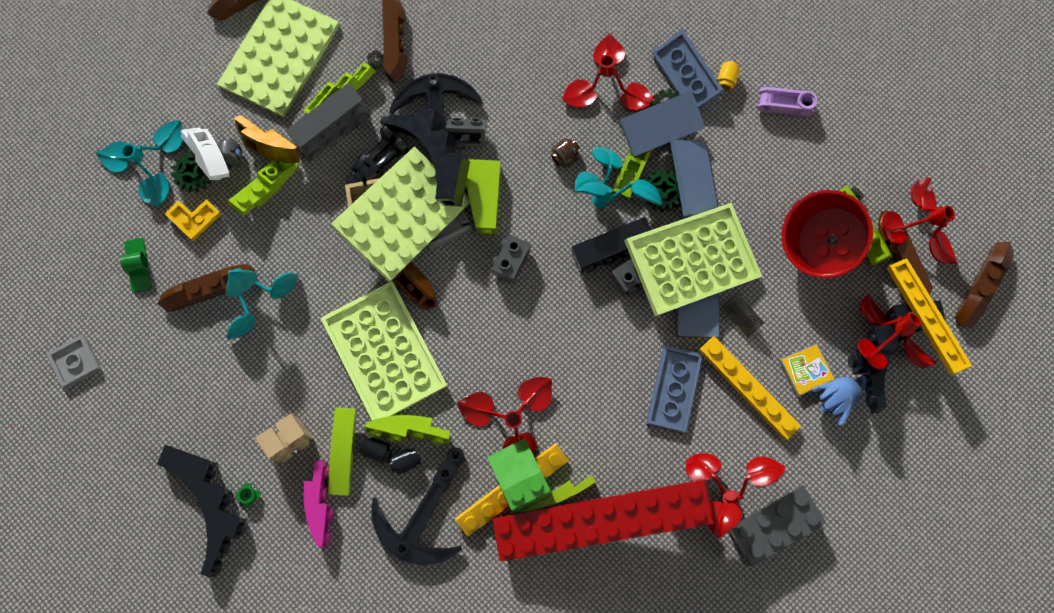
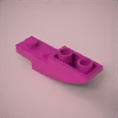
[303,460,333,548]

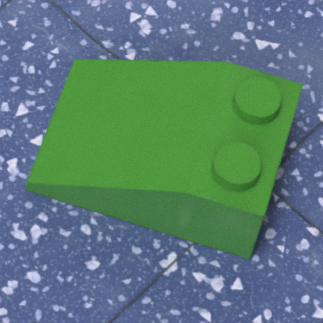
[487,439,553,514]

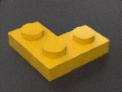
[165,199,222,242]

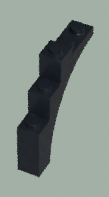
[380,107,470,207]
[848,301,946,414]
[157,445,247,577]

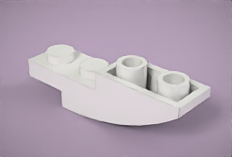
[181,127,229,180]

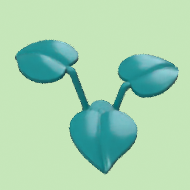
[96,120,184,207]
[575,147,662,209]
[226,268,298,340]

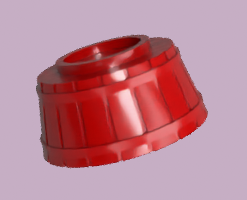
[781,190,873,278]

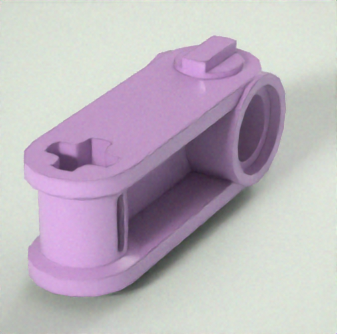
[757,87,818,117]

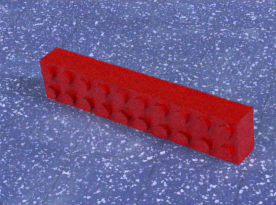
[493,479,715,562]

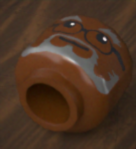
[551,138,580,167]

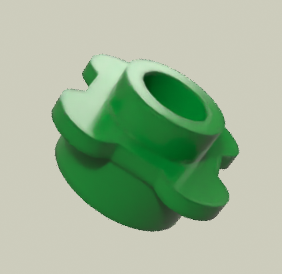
[235,483,261,508]

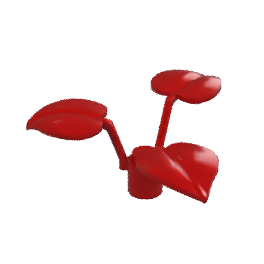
[562,33,654,111]
[881,177,958,264]
[858,294,938,370]
[457,377,552,458]
[686,453,786,539]

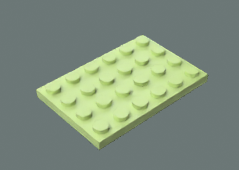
[217,0,340,118]
[330,146,470,282]
[625,203,762,317]
[320,281,448,420]

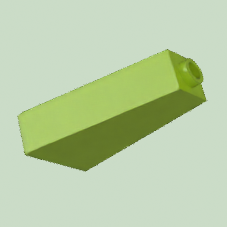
[466,159,501,236]

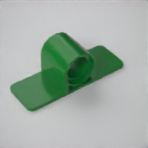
[120,238,151,293]

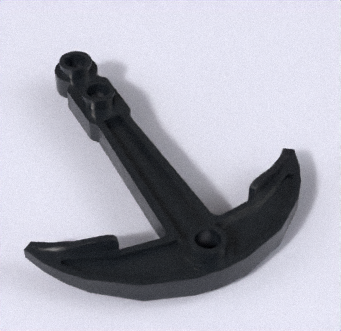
[389,73,483,165]
[371,447,464,565]

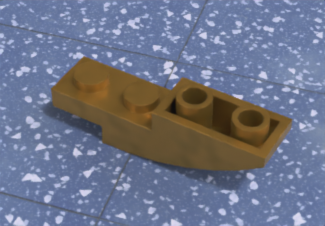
[234,115,300,163]

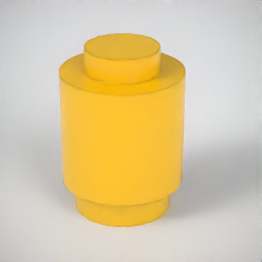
[717,61,741,92]

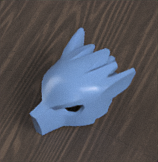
[811,376,862,426]

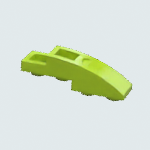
[228,160,299,216]
[365,415,451,446]

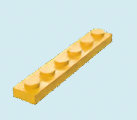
[887,259,972,376]
[698,336,801,441]
[455,443,569,537]

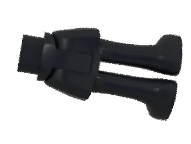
[346,125,410,186]

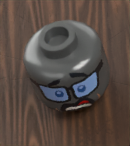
[217,139,242,169]

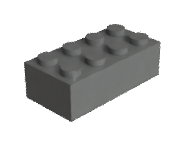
[286,83,369,161]
[729,485,827,566]

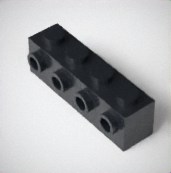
[571,217,652,273]

